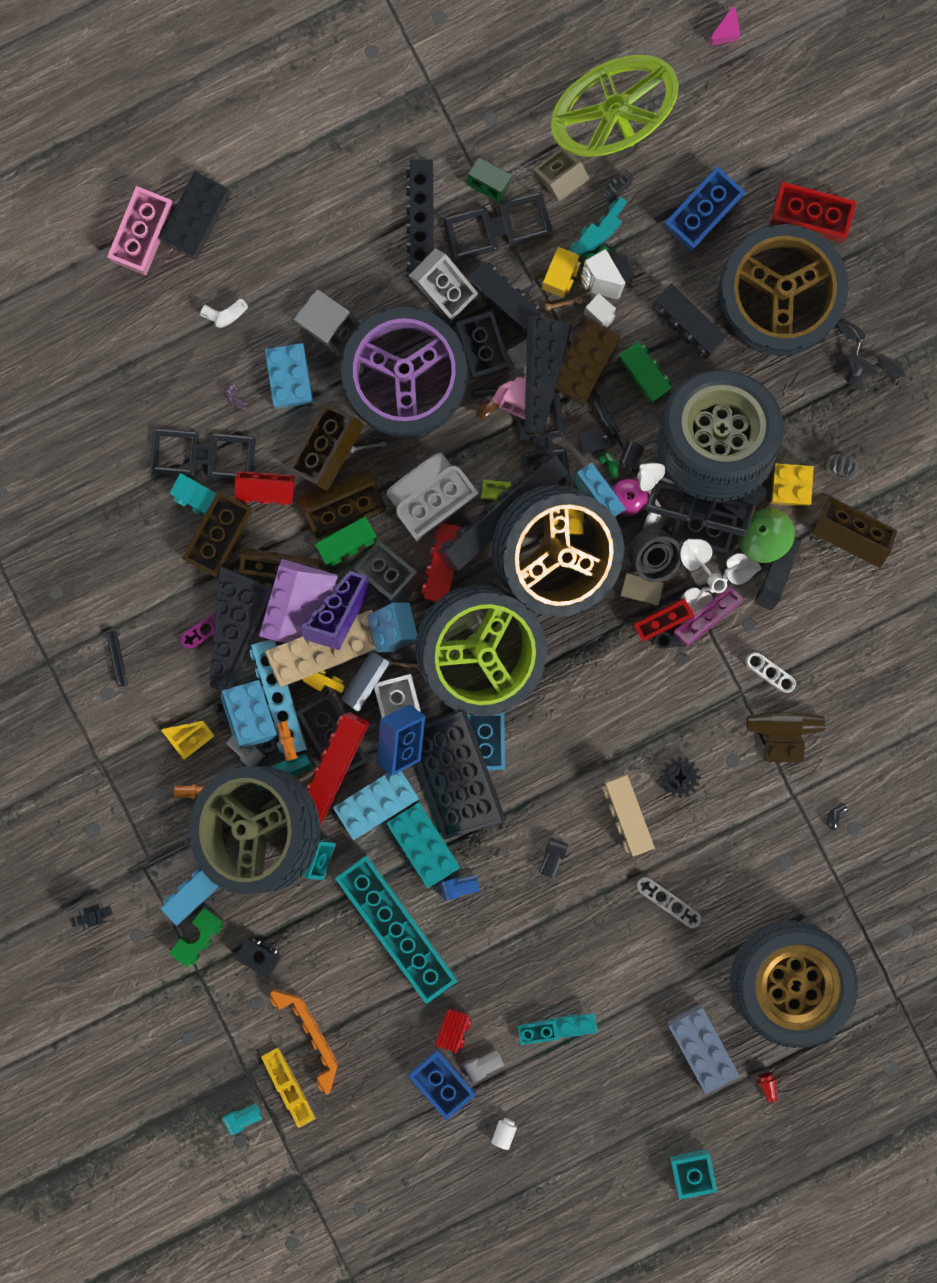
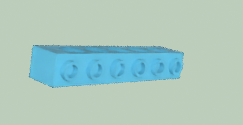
[250,639,308,756]

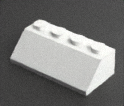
[580,249,625,299]

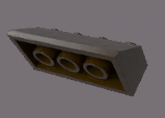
[299,468,387,539]
[812,496,898,568]

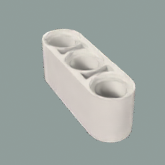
[745,653,796,693]

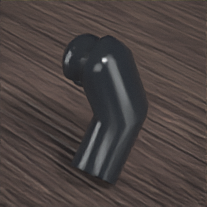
[826,803,849,830]

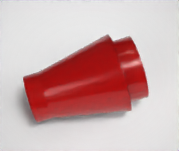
[757,1072,778,1102]

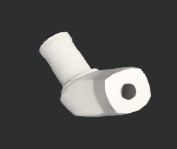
[200,299,248,328]

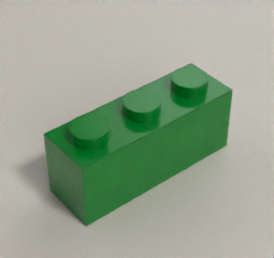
[618,342,672,404]
[315,517,377,566]

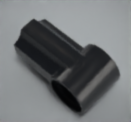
[652,631,692,649]
[539,837,569,879]

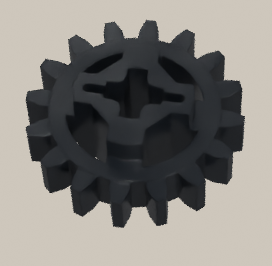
[659,756,701,798]
[70,904,113,929]

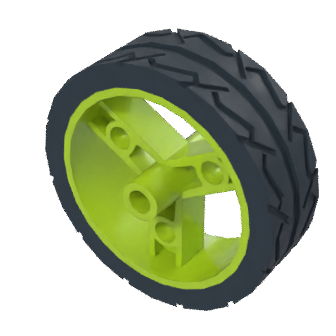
[415,584,547,716]

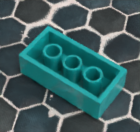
[387,801,460,888]

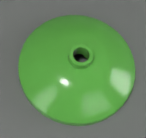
[738,508,795,563]

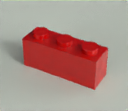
[235,471,295,505]
[634,596,696,642]

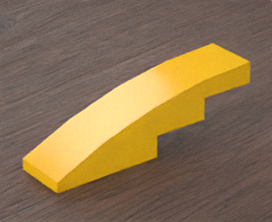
[261,1048,316,1128]

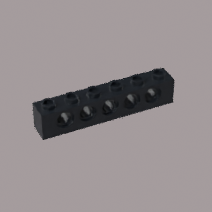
[406,159,434,274]

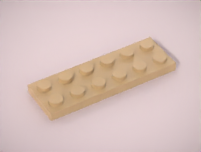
[265,610,376,688]

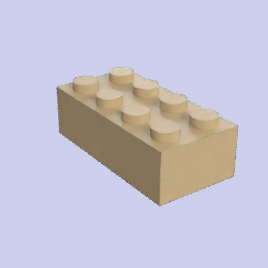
[602,774,655,856]

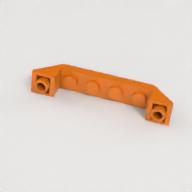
[269,989,338,1095]

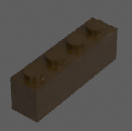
[239,548,320,578]

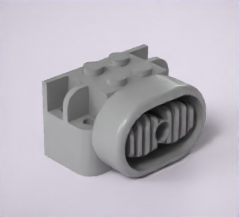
[387,453,479,543]

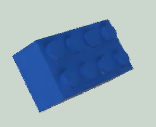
[663,166,746,253]

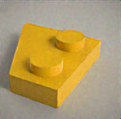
[161,721,215,760]

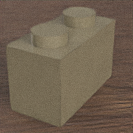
[620,571,664,606]

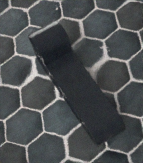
[754,537,802,611]

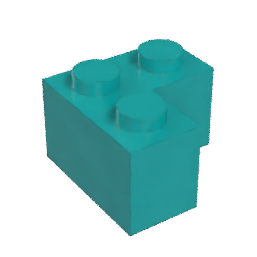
[169,473,217,516]

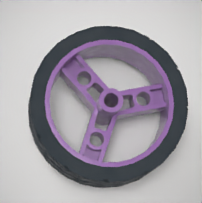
[341,307,467,438]

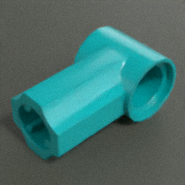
[221,1103,263,1136]

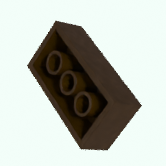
[555,318,621,406]
[288,403,365,491]
[182,491,254,578]

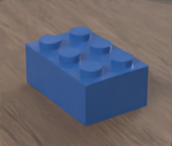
[377,704,425,776]
[408,1048,476,1121]

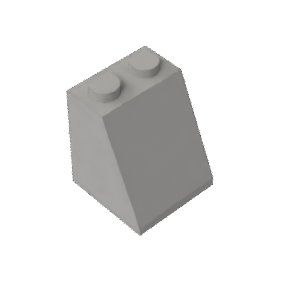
[294,289,361,357]

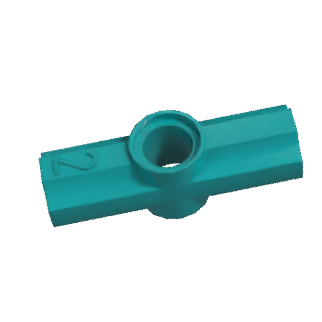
[256,753,313,791]

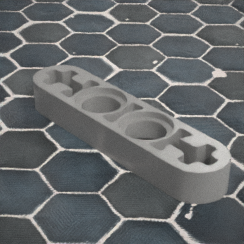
[636,877,701,928]

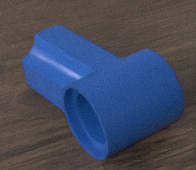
[440,875,480,901]

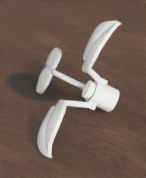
[637,463,675,530]
[680,539,761,620]

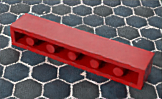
[306,712,369,825]

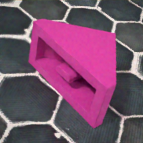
[709,7,740,45]

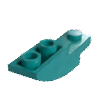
[568,197,627,257]
[517,1013,598,1045]

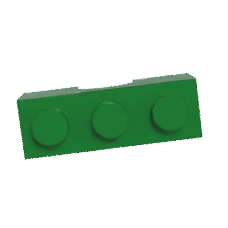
[169,906,224,968]

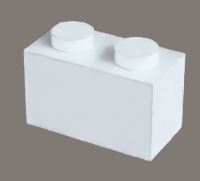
[584,293,616,328]

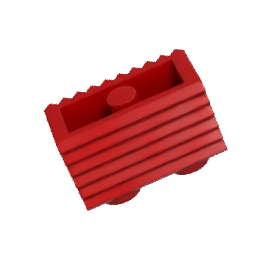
[435,1007,472,1053]

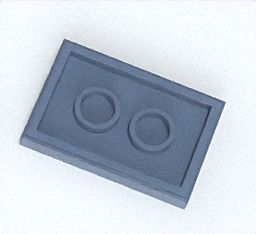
[341,651,389,711]

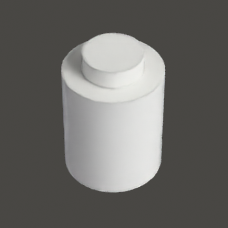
[491,1118,517,1150]

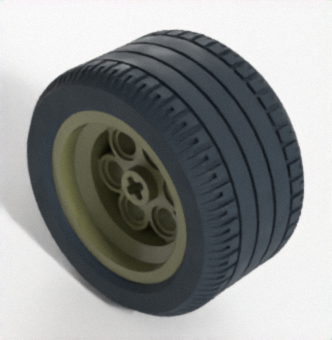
[657,370,784,502]

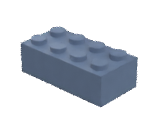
[667,1005,740,1094]

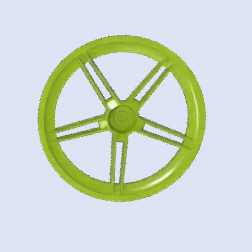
[551,55,679,157]

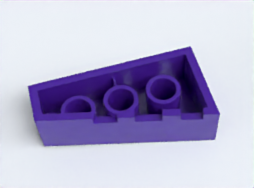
[301,571,370,650]

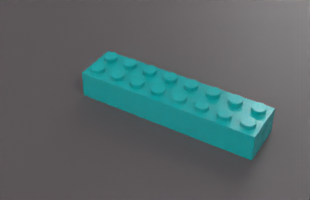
[335,854,458,1004]

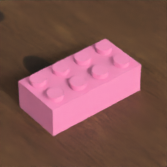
[107,186,175,275]

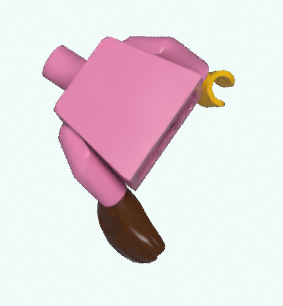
[475,377,537,435]

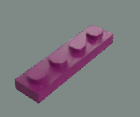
[674,586,743,647]

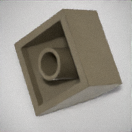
[533,148,590,201]

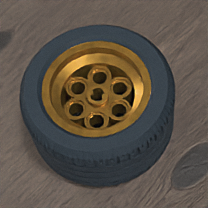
[730,920,858,1048]

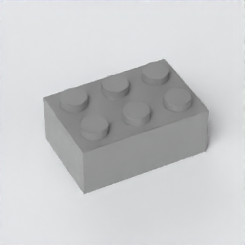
[409,248,478,321]

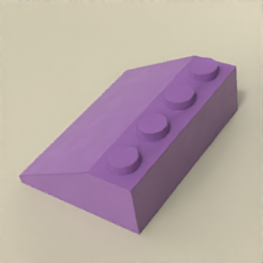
[259,559,338,643]

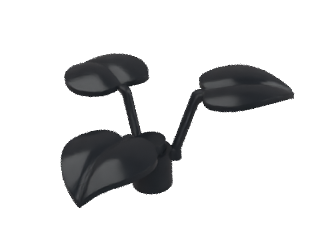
[836,321,907,386]

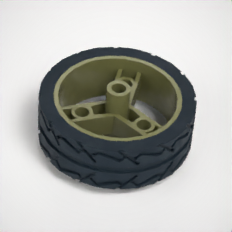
[189,766,320,894]

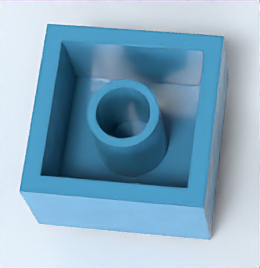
[368,603,417,652]

